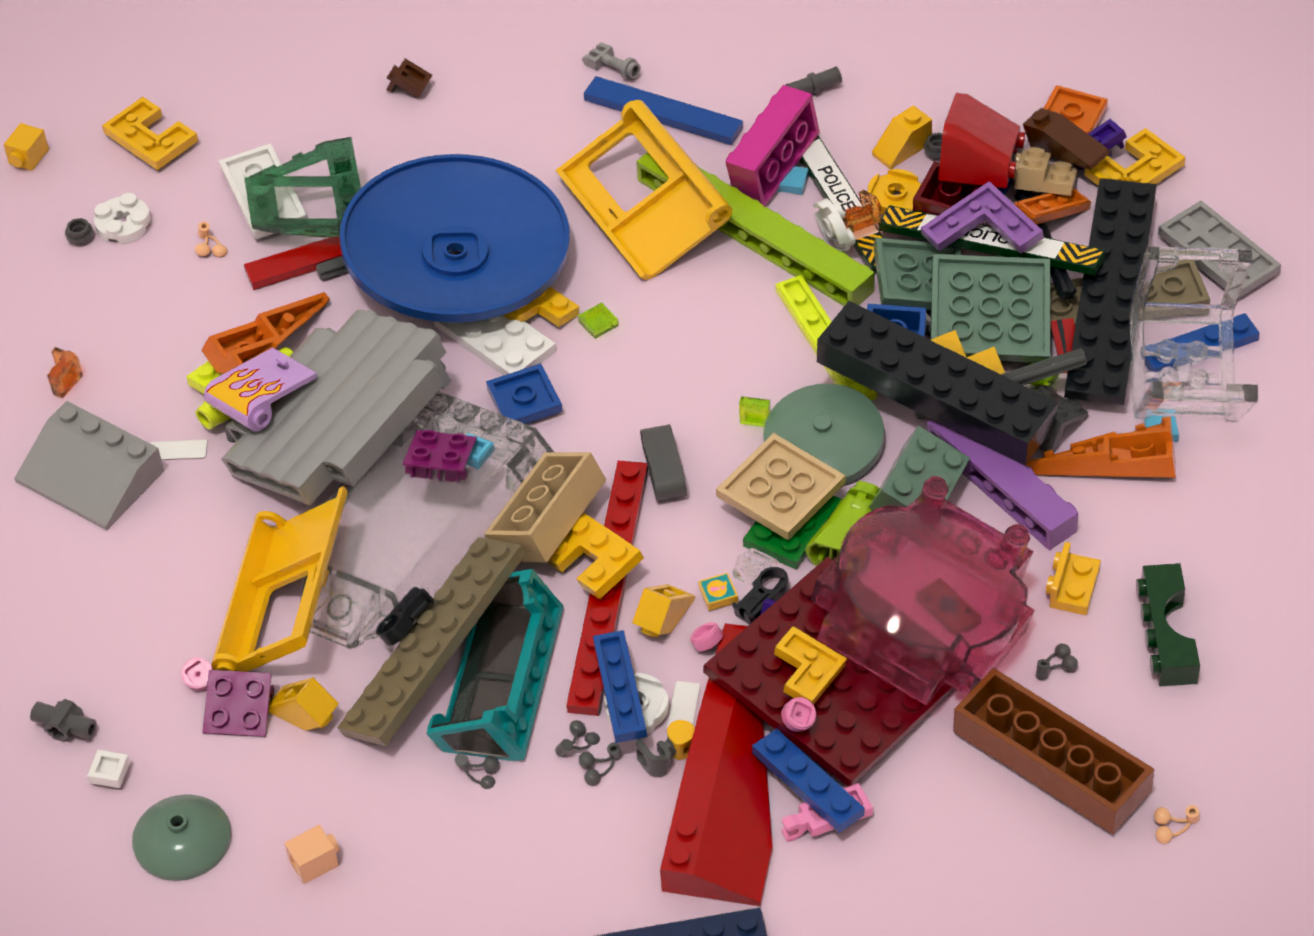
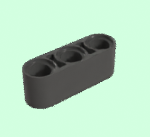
[640,424,687,501]

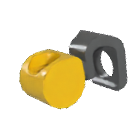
[636,720,695,777]

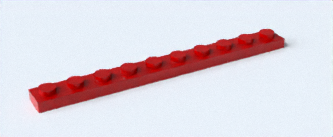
[566,460,648,716]

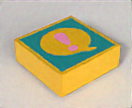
[698,572,738,611]

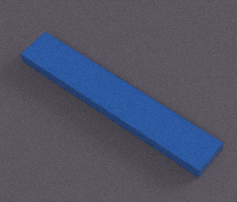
[583,76,743,145]

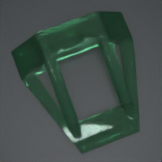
[244,137,361,238]

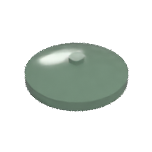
[763,384,884,485]

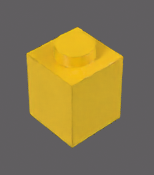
[3,123,49,171]

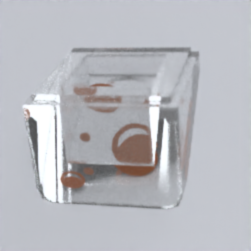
[733,548,778,586]

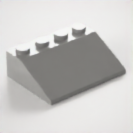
[14,401,164,530]

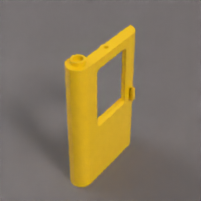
[555,100,732,280]
[211,486,348,672]

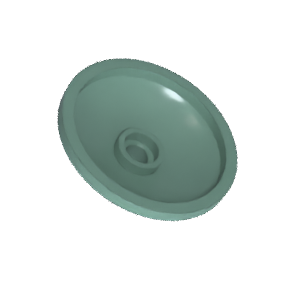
[132,794,231,881]

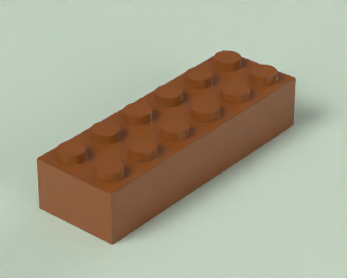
[953,668,1155,834]

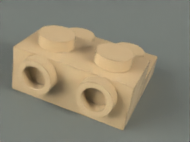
[1014,147,1078,196]

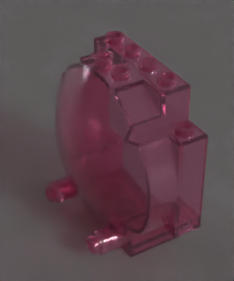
[810,476,1035,706]

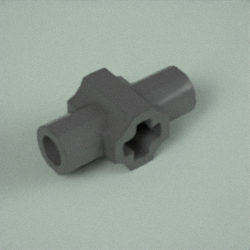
[30,699,97,742]

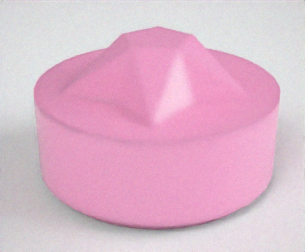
[690,622,723,651]
[181,657,214,691]
[781,697,816,732]

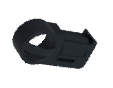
[732,567,790,625]
[376,587,435,646]

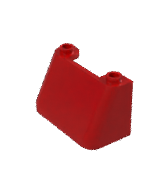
[938,92,1025,188]

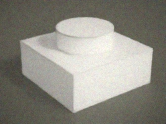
[87,750,130,788]

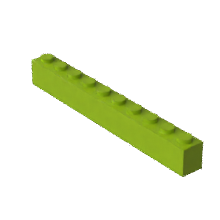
[636,152,874,306]

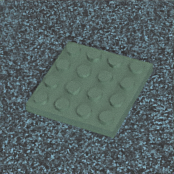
[931,254,1050,363]

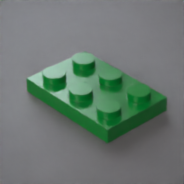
[743,495,842,570]

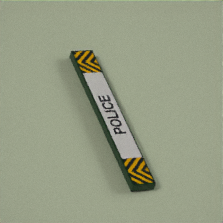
[800,135,884,274]
[878,205,1105,276]

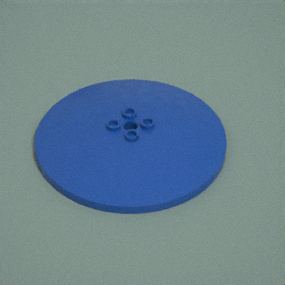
[340,154,570,323]

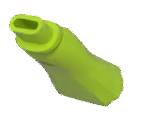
[805,481,879,576]

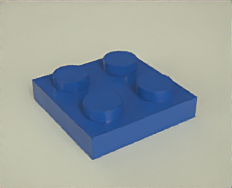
[486,363,563,430]

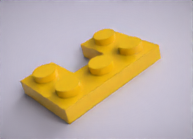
[102,97,198,171]
[1084,128,1186,185]
[547,512,644,599]

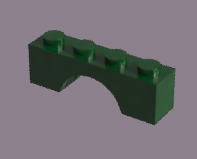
[1136,563,1200,687]

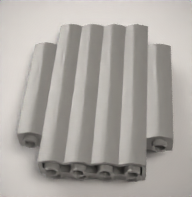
[221,309,451,505]

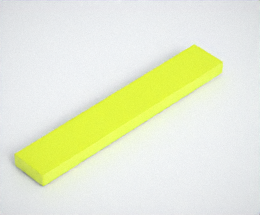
[775,275,877,401]

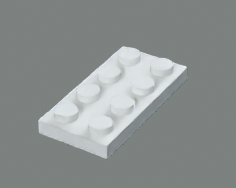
[218,143,308,240]
[434,315,556,375]

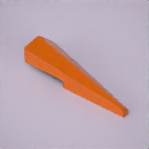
[201,292,330,374]
[1024,416,1176,478]

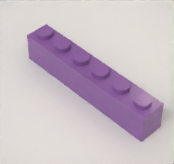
[927,420,1078,551]

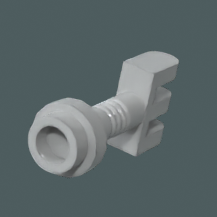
[582,42,641,80]

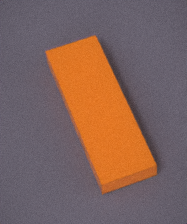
[1014,188,1091,225]

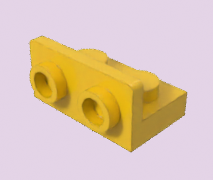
[1045,542,1101,616]

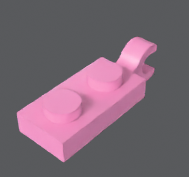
[781,783,873,841]

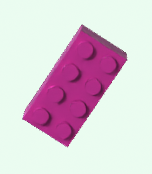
[725,85,820,206]

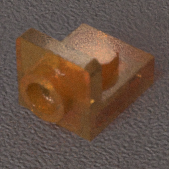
[842,190,881,233]
[47,347,83,399]

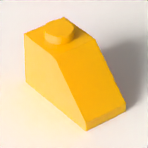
[872,105,932,170]
[632,584,695,637]
[268,677,339,731]

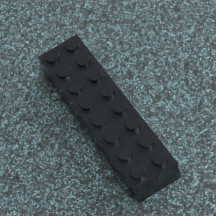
[817,301,1058,465]

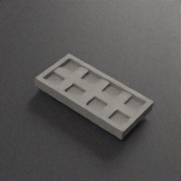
[1158,201,1281,300]

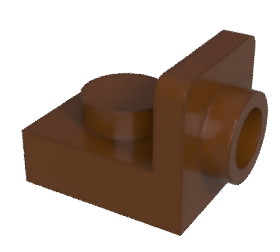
[386,58,432,98]

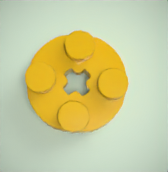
[868,169,921,215]

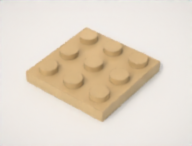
[716,433,846,540]

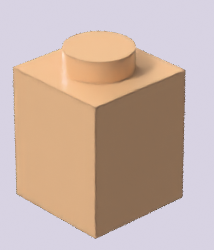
[284,824,340,884]

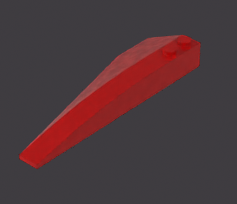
[660,623,773,907]

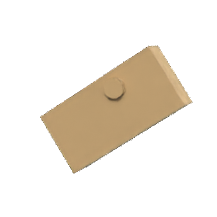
[484,452,607,563]

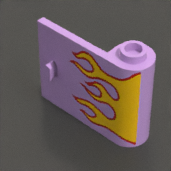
[204,348,317,432]

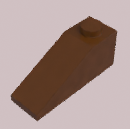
[1023,108,1110,170]

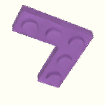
[921,181,1044,253]

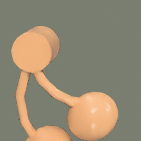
[195,222,227,257]
[1154,805,1200,844]

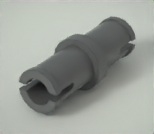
[785,66,842,94]

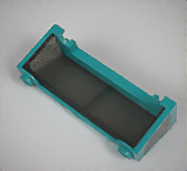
[426,569,564,761]

